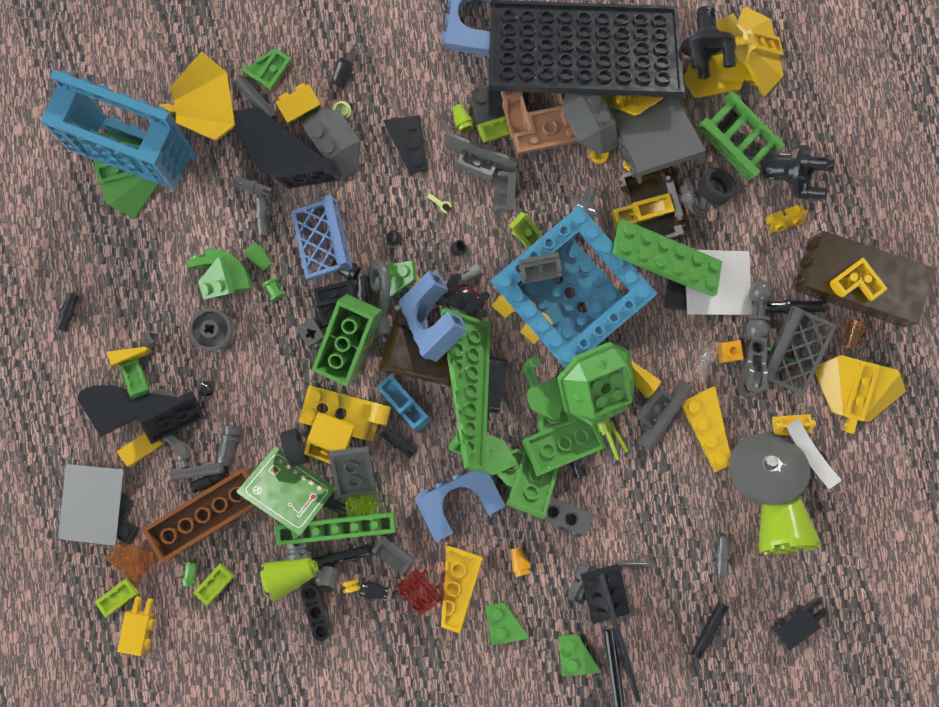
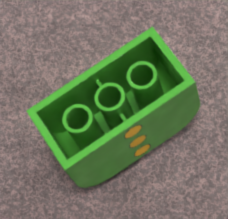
[312,294,383,386]

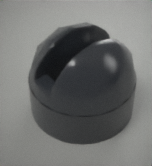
[386,230,402,246]
[450,240,467,256]
[198,380,214,397]

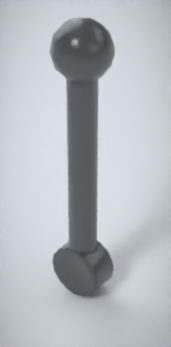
[615,560,655,568]

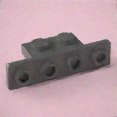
[445,133,518,181]
[636,381,693,450]

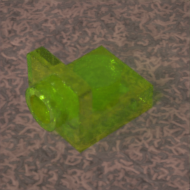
[345,494,377,517]

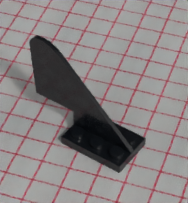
[77,385,205,445]
[580,564,641,703]

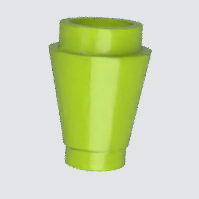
[452,104,474,134]

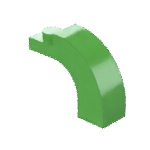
[187,249,253,293]

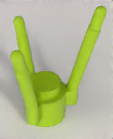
[596,418,628,460]

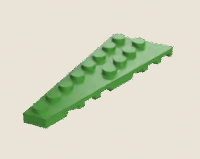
[441,308,491,472]

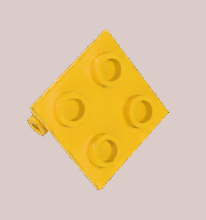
[609,95,663,116]

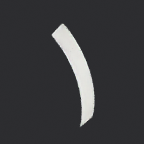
[787,419,841,489]

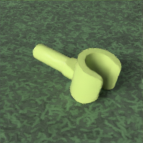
[427,194,452,214]

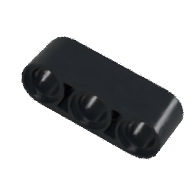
[487,356,508,414]
[301,584,332,641]

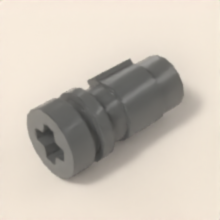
[216,424,242,466]

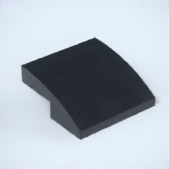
[314,280,355,328]

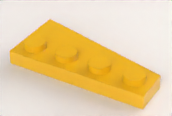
[681,386,731,472]
[441,545,484,633]

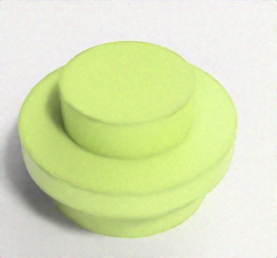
[332,101,351,119]

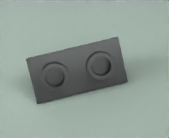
[567,562,599,604]

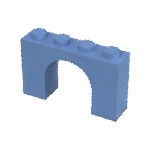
[442,0,491,56]
[399,271,468,362]
[415,470,506,542]

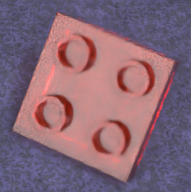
[395,569,442,615]

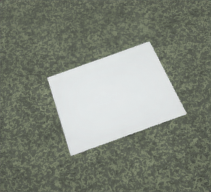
[686,250,752,315]

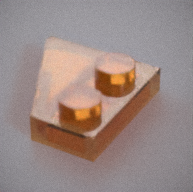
[105,542,158,583]

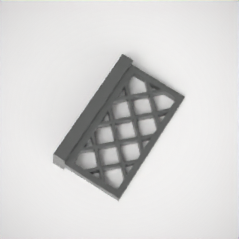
[766,306,838,395]

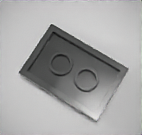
[329,446,377,498]

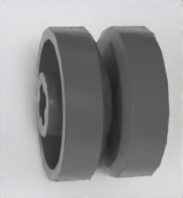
[189,308,237,352]

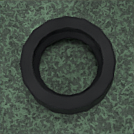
[698,167,737,206]
[280,428,307,467]

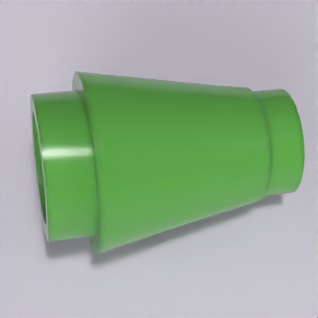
[244,242,272,270]

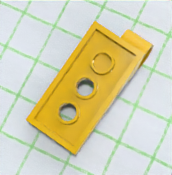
[299,385,392,442]

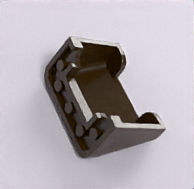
[619,166,692,240]
[379,323,452,387]

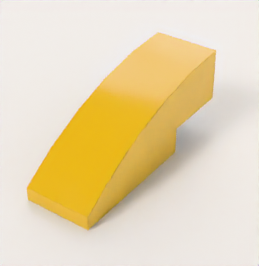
[610,193,675,231]

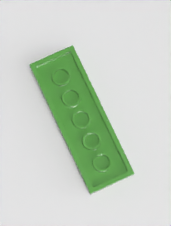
[612,219,722,297]

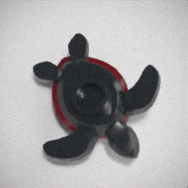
[436,273,490,318]

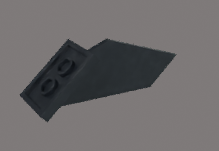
[233,107,341,189]

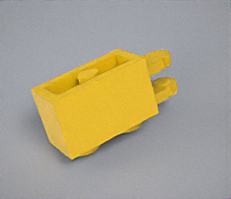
[117,596,155,656]

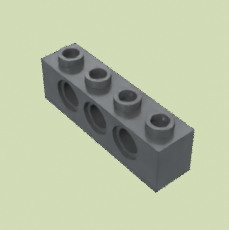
[515,497,595,538]

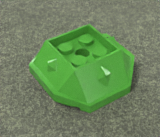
[557,342,635,425]

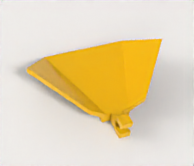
[735,7,784,97]
[683,13,757,98]
[159,51,235,141]
[815,355,906,434]

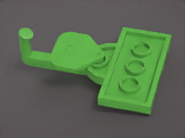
[521,356,606,477]
[448,432,559,519]

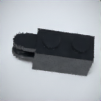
[770,598,828,651]

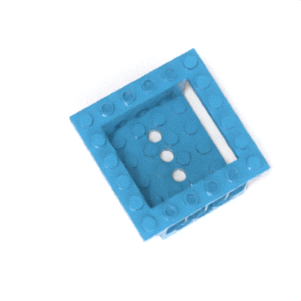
[40,70,197,190]
[490,205,657,368]

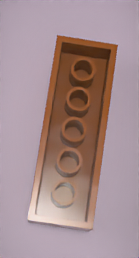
[141,467,257,563]

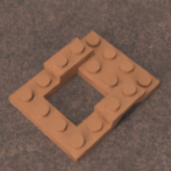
[501,91,578,155]

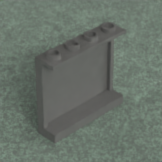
[612,97,706,184]

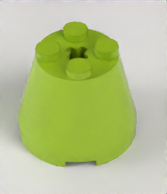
[758,496,821,555]

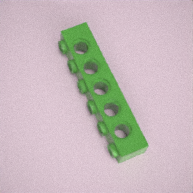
[275,511,397,546]

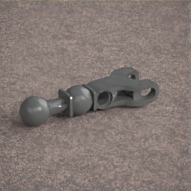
[739,280,774,397]

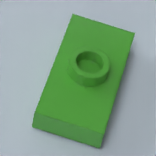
[120,358,151,400]

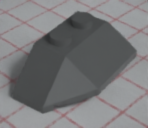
[561,94,618,155]
[301,108,361,180]

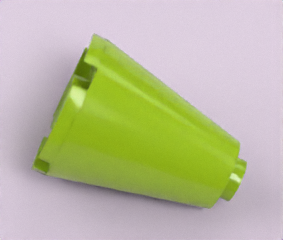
[260,558,318,602]

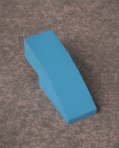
[377,374,432,433]

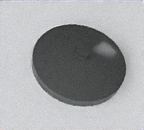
[729,433,810,506]

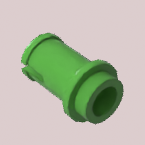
[181,562,198,587]

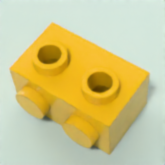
[276,83,322,123]

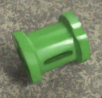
[262,277,286,302]

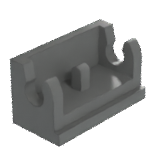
[493,171,517,213]
[518,252,562,285]
[371,535,415,576]

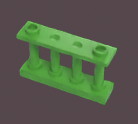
[695,91,785,181]

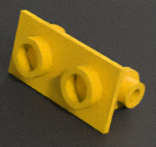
[765,205,808,233]
[772,414,816,436]

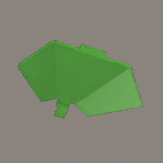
[94,131,158,219]

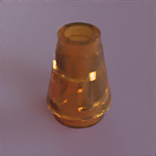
[844,319,866,348]

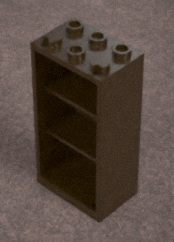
[794,231,936,328]

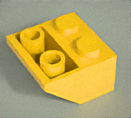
[304,412,355,464]

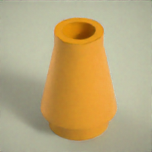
[510,547,531,577]

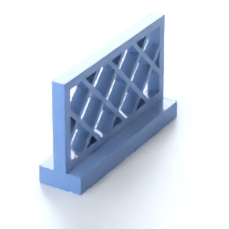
[291,194,353,281]

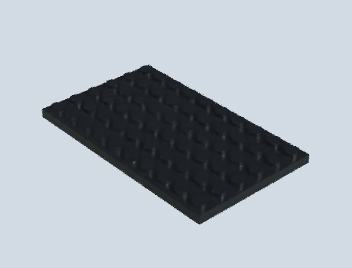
[488,0,684,97]

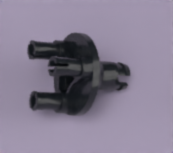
[681,6,736,79]
[763,145,835,200]

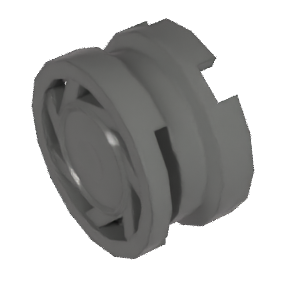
[285,542,313,560]

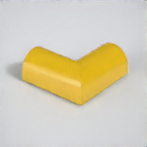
[830,257,888,301]

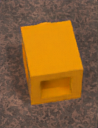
[716,340,744,364]

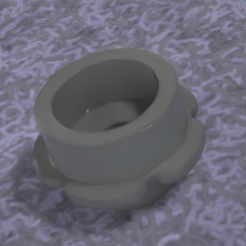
[140,331,158,349]

